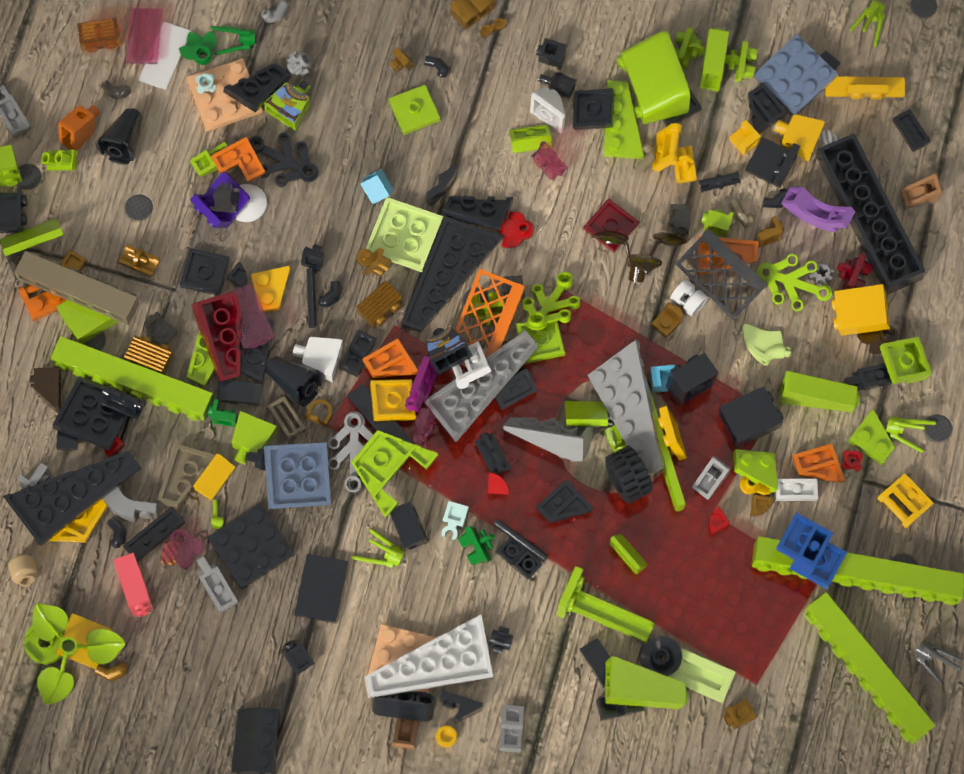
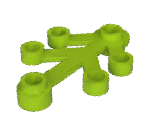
[757,254,833,311]
[522,272,580,331]

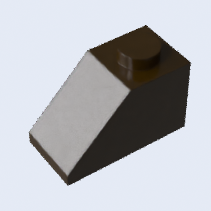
[30,368,61,413]

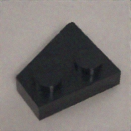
[747,83,787,134]
[535,480,594,524]

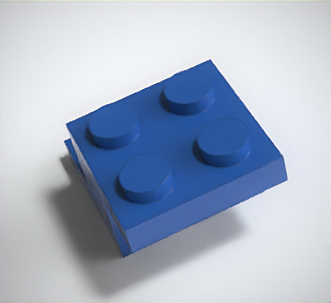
[776,512,847,589]

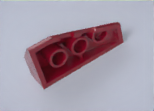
[191,291,241,382]

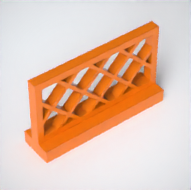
[455,268,525,358]

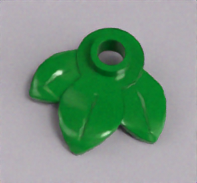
[179,31,217,65]

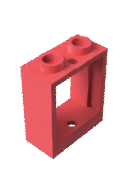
[113,553,153,617]

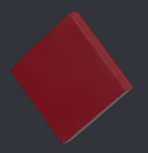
[583,198,640,253]

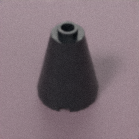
[96,108,143,165]
[266,356,324,407]

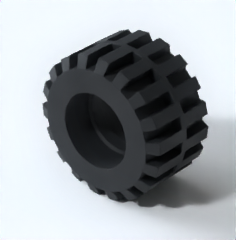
[605,445,653,504]

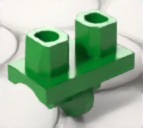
[458,526,495,565]

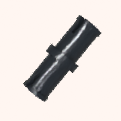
[699,171,741,193]

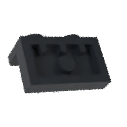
[495,367,538,410]

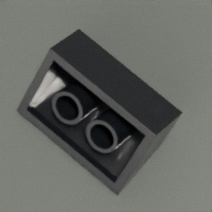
[231,707,281,774]

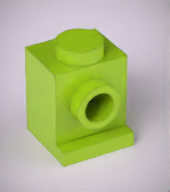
[701,209,734,238]

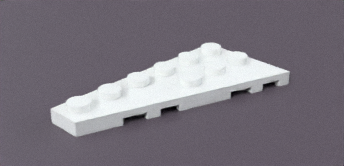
[365,615,493,698]

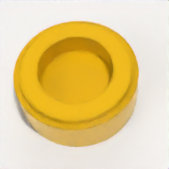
[436,725,457,748]

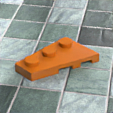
[694,236,759,277]

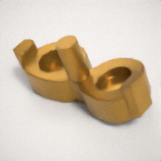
[480,18,507,37]

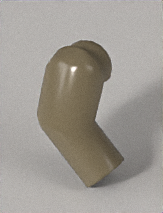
[637,142,656,172]
[730,199,754,226]

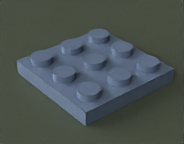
[754,34,838,115]
[264,442,331,509]

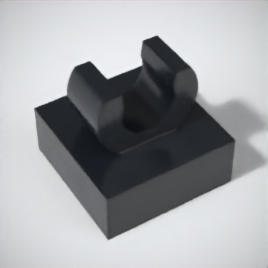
[301,244,324,272]

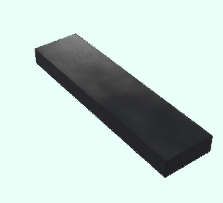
[347,383,416,445]

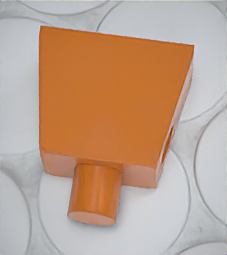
[58,105,100,151]

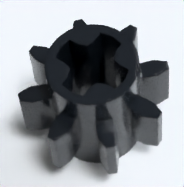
[489,626,514,654]

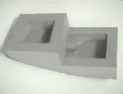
[499,705,524,753]

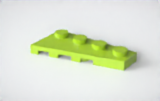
[604,80,644,159]

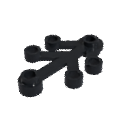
[249,132,319,187]

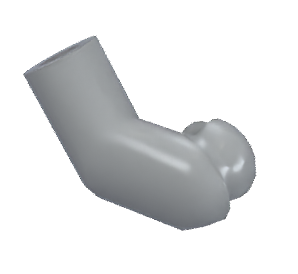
[262,1,289,23]

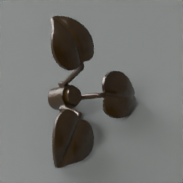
[592,230,688,283]

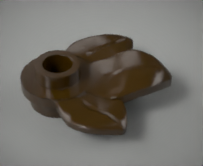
[857,326,898,354]

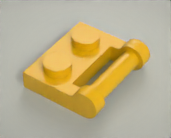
[652,123,682,172]
[877,473,934,529]

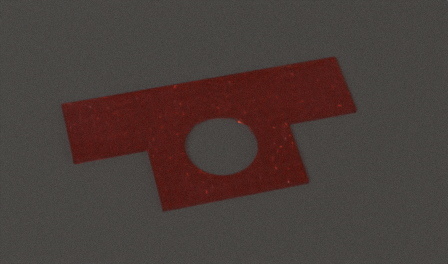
[328,290,817,686]

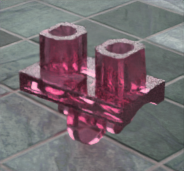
[531,141,567,180]

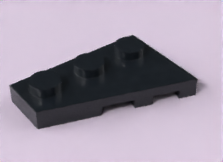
[443,196,513,230]
[240,312,274,384]

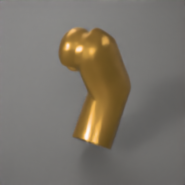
[95,663,128,682]

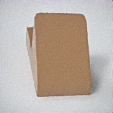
[901,173,943,208]
[392,718,419,750]

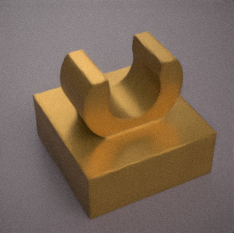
[390,47,415,72]

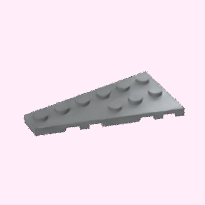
[425,331,538,442]
[588,340,664,477]

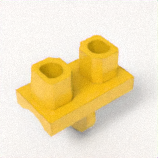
[674,146,697,183]

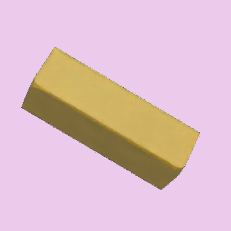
[194,453,236,501]

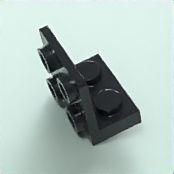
[745,137,801,188]

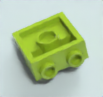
[880,337,932,384]

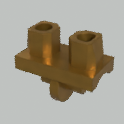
[118,244,161,277]
[356,248,392,276]

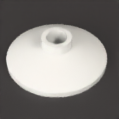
[235,184,267,222]

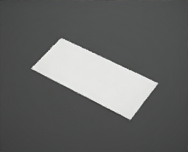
[138,22,191,90]

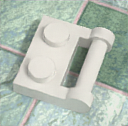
[452,341,492,389]

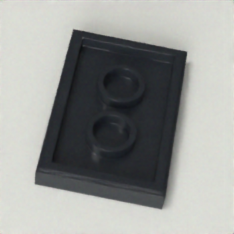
[294,554,348,624]

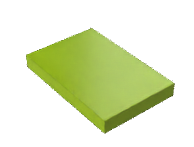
[0,218,63,256]

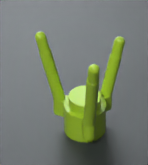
[850,1,885,47]
[886,416,936,453]
[351,529,405,568]

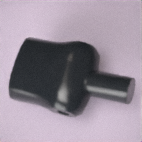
[538,72,577,99]

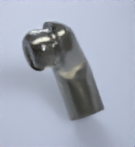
[101,80,131,99]

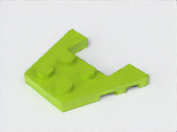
[351,430,439,518]

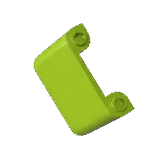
[617,30,690,125]

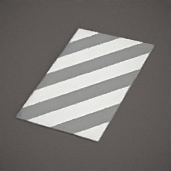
[819,128,840,145]

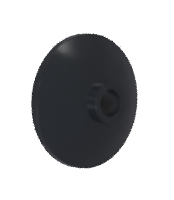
[640,636,682,676]

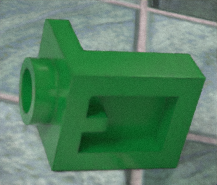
[208,399,238,428]

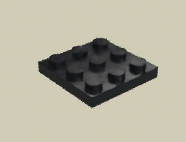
[52,376,135,451]
[207,503,295,589]

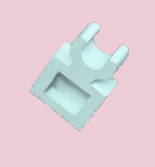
[442,501,469,540]

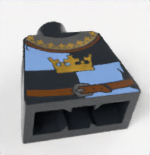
[426,327,473,375]

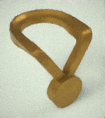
[304,399,333,427]

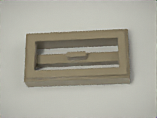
[267,395,307,441]

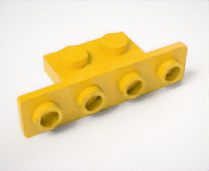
[825,77,905,100]

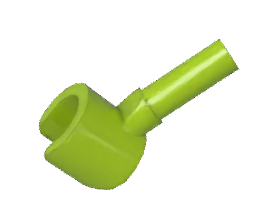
[211,500,224,529]

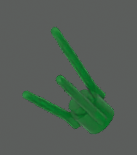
[210,25,255,55]

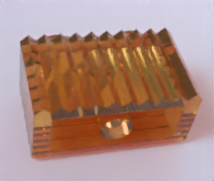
[77,17,121,53]

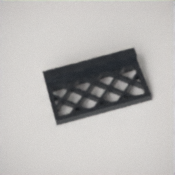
[675,228,768,320]

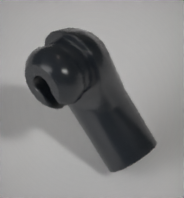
[763,188,788,208]

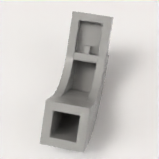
[103,485,159,523]

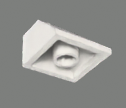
[530,86,565,134]

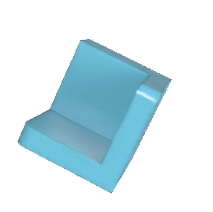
[361,169,393,204]
[649,365,675,393]

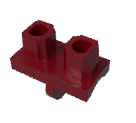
[836,254,873,290]

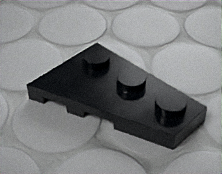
[223,63,291,113]

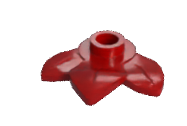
[496,211,535,248]

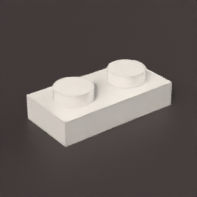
[775,479,818,501]

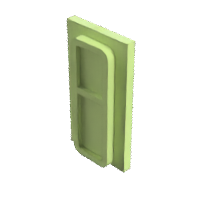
[667,648,736,703]

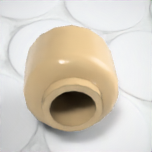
[8,553,38,586]

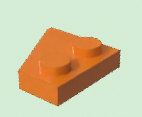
[362,338,418,378]
[792,443,845,483]

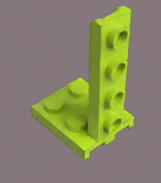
[556,566,654,643]

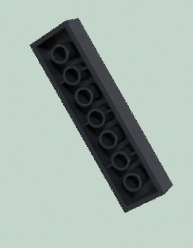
[816,133,926,295]

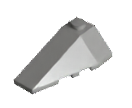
[503,417,595,462]

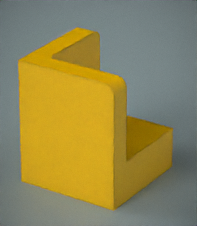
[729,120,761,156]

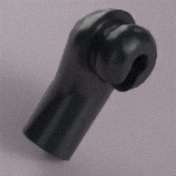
[424,56,449,78]
[318,281,341,307]
[107,517,127,548]

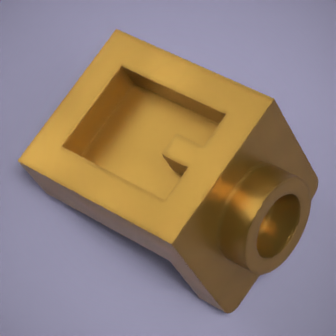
[756,216,784,248]
[651,302,684,338]
[723,699,757,730]

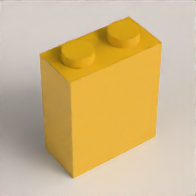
[832,284,890,336]

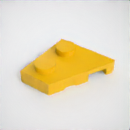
[251,266,290,314]

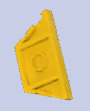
[49,499,108,543]

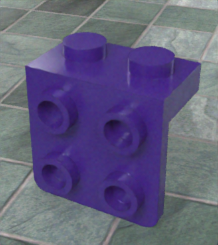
[190,172,250,228]

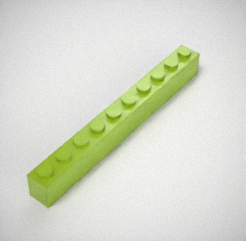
[752,536,964,605]

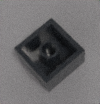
[666,353,719,407]

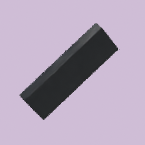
[123,507,186,562]

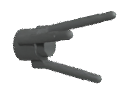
[914,640,963,683]

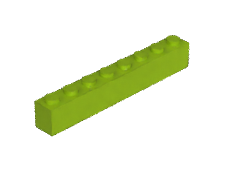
[50,336,214,421]
[804,592,936,745]

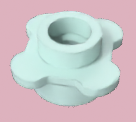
[195,73,216,94]

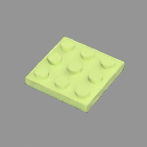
[366,197,443,272]

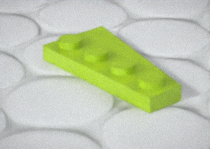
[187,315,244,388]

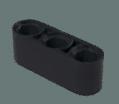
[372,691,435,721]

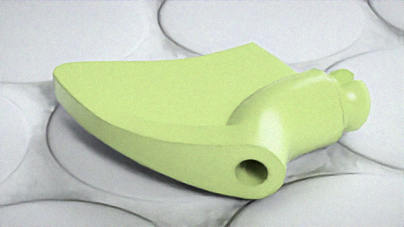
[742,324,791,366]

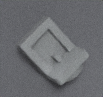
[17,463,51,488]

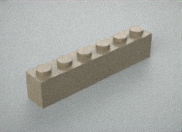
[14,251,139,325]

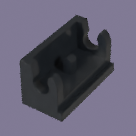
[391,501,429,550]

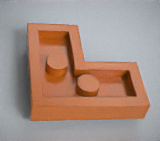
[211,137,266,182]

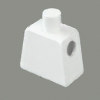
[292,337,343,382]

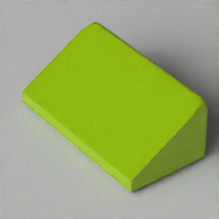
[509,124,552,153]
[610,534,648,574]

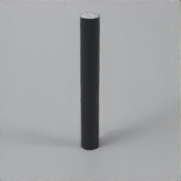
[306,268,317,328]
[493,518,549,562]

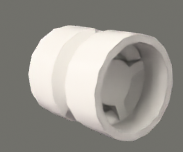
[670,279,709,317]

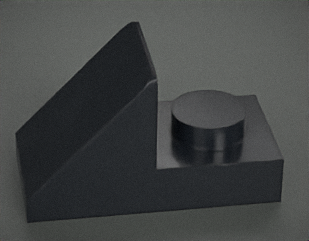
[440,690,483,724]

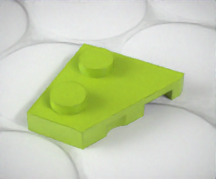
[848,409,895,466]
[733,449,778,493]

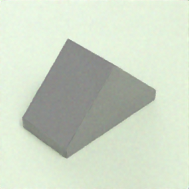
[692,456,731,500]

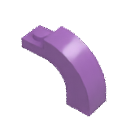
[781,187,856,232]

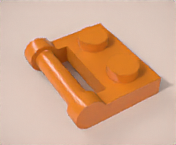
[18,285,66,322]

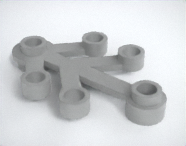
[328,412,373,493]

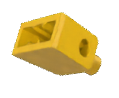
[774,114,825,161]

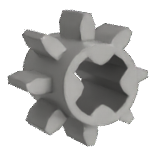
[287,51,312,77]
[808,261,834,286]

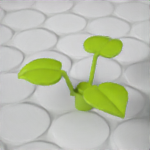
[32,603,125,705]

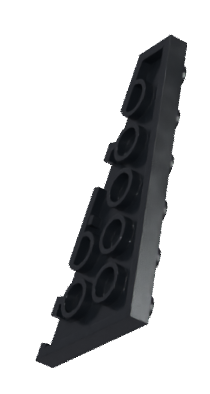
[402,216,502,333]
[3,451,142,546]

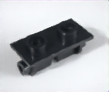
[100,386,147,419]
[474,432,511,475]

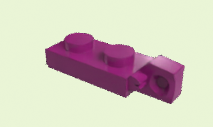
[405,356,437,411]

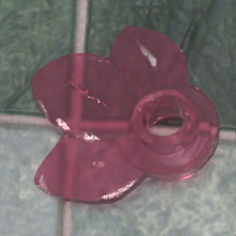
[162,529,203,570]

